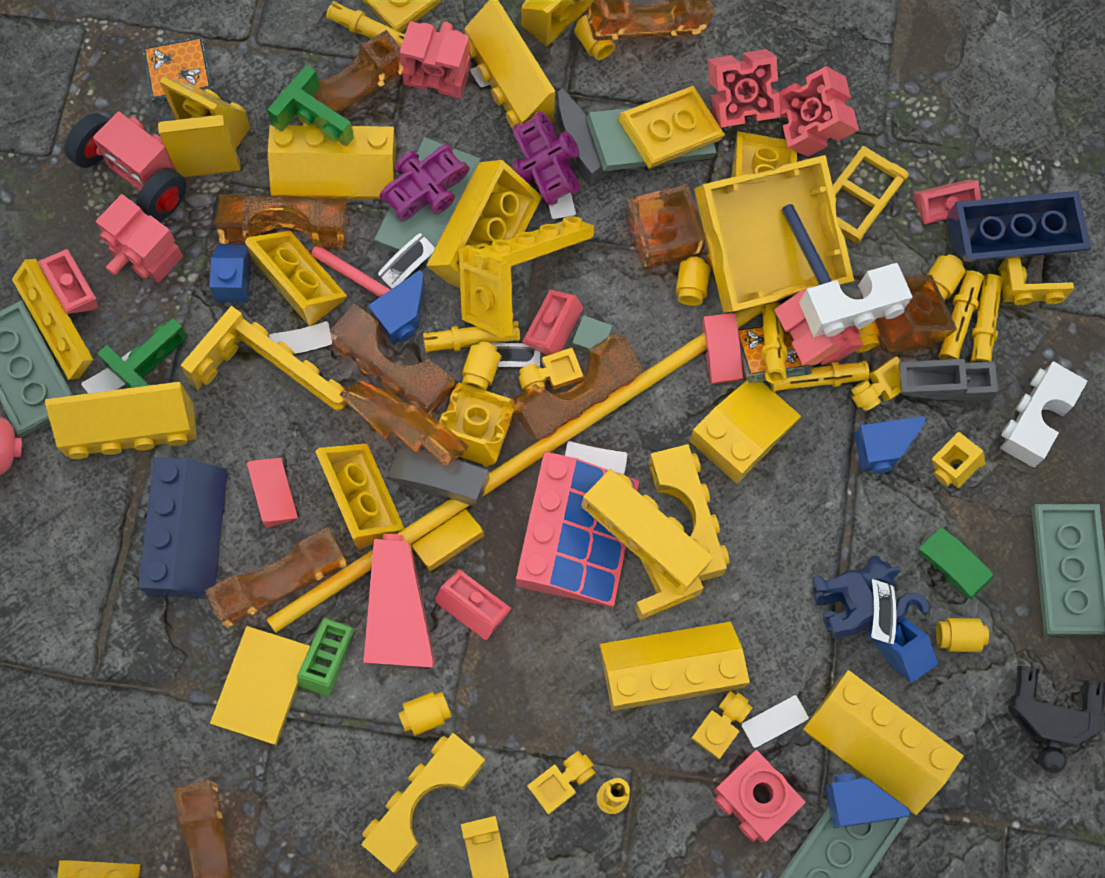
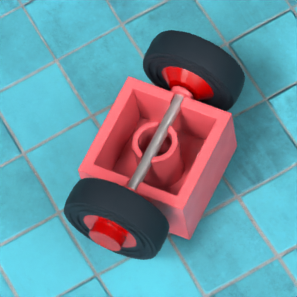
[64,111,187,222]

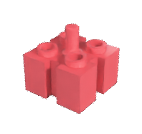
[399,21,471,99]
[707,49,781,128]
[778,66,859,157]
[95,194,183,284]
[774,289,864,365]

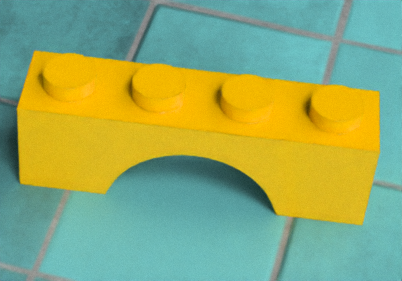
[648,444,730,581]
[361,733,486,873]

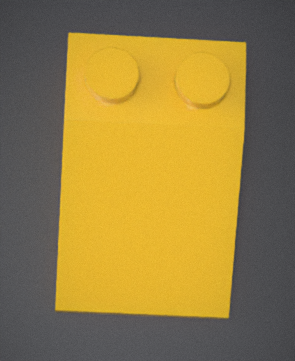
[160,77,251,149]
[731,131,797,178]
[689,374,801,484]

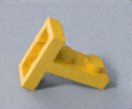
[635,560,704,621]

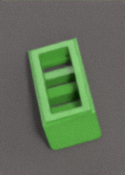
[297,618,355,696]

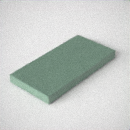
[586,107,717,171]
[374,137,481,264]
[0,300,74,438]
[1031,504,1105,636]
[778,805,908,878]

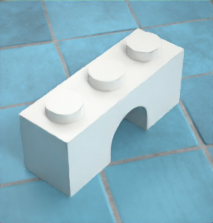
[799,263,913,337]
[1000,361,1087,468]

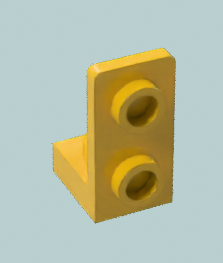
[998,257,1074,305]
[461,816,509,878]

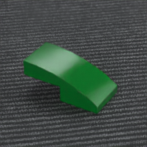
[919,527,993,600]

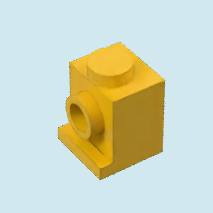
[931,432,986,488]

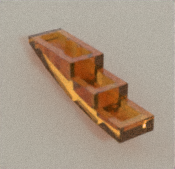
[340,381,469,466]

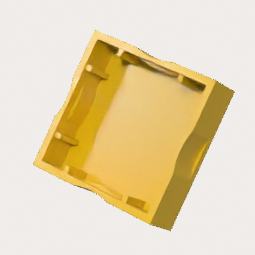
[694,155,854,313]

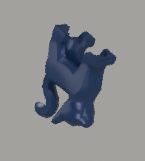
[812,556,930,639]

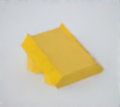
[434,383,517,468]

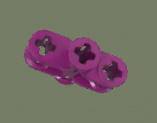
[513,111,580,206]
[379,144,469,222]

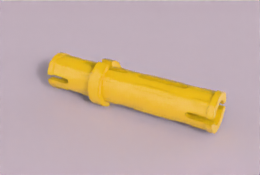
[326,1,405,52]
[938,271,984,360]
[970,274,1003,363]
[762,301,788,384]
[423,320,520,353]
[771,361,869,392]

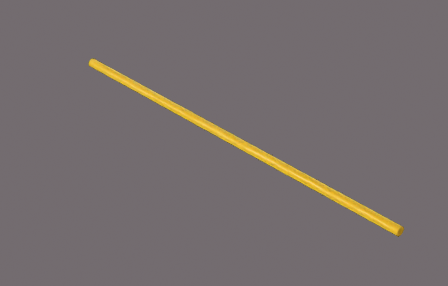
[267,297,786,633]

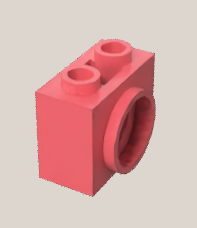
[713,750,806,843]

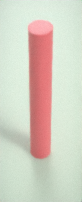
[311,245,390,297]

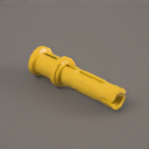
[596,778,630,814]

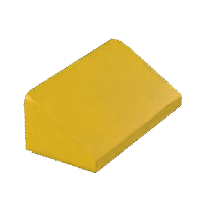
[411,509,484,573]

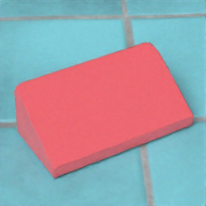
[913,180,981,224]
[38,249,99,314]
[522,289,583,356]
[247,458,298,528]
[435,569,512,640]

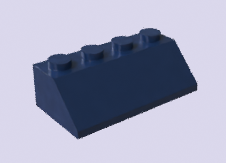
[946,191,1091,262]
[138,457,228,599]

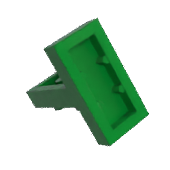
[267,65,354,147]
[97,318,188,388]

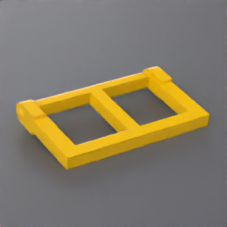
[833,146,909,243]

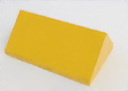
[245,231,347,326]
[315,444,405,551]

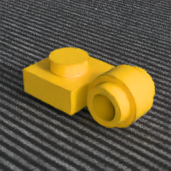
[518,348,583,395]
[851,356,901,412]
[691,691,753,760]
[527,751,596,815]

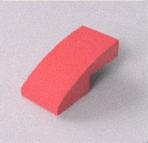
[702,313,743,385]

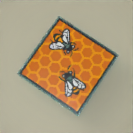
[142,36,213,105]
[738,325,812,383]

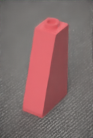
[363,534,435,667]

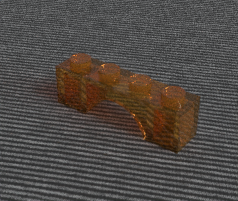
[586,0,715,41]
[295,30,404,126]
[215,194,349,248]
[329,303,455,417]
[509,333,644,440]
[205,527,347,628]
[174,780,233,878]

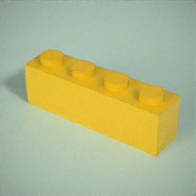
[581,468,713,595]

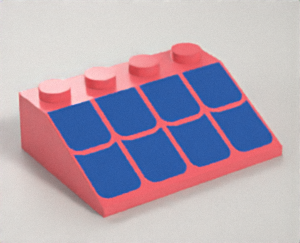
[516,452,639,608]

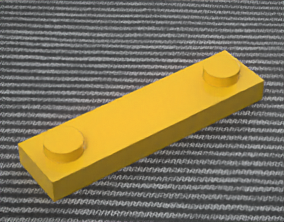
[12,259,94,380]

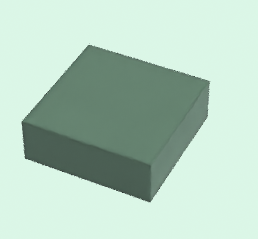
[572,315,613,357]

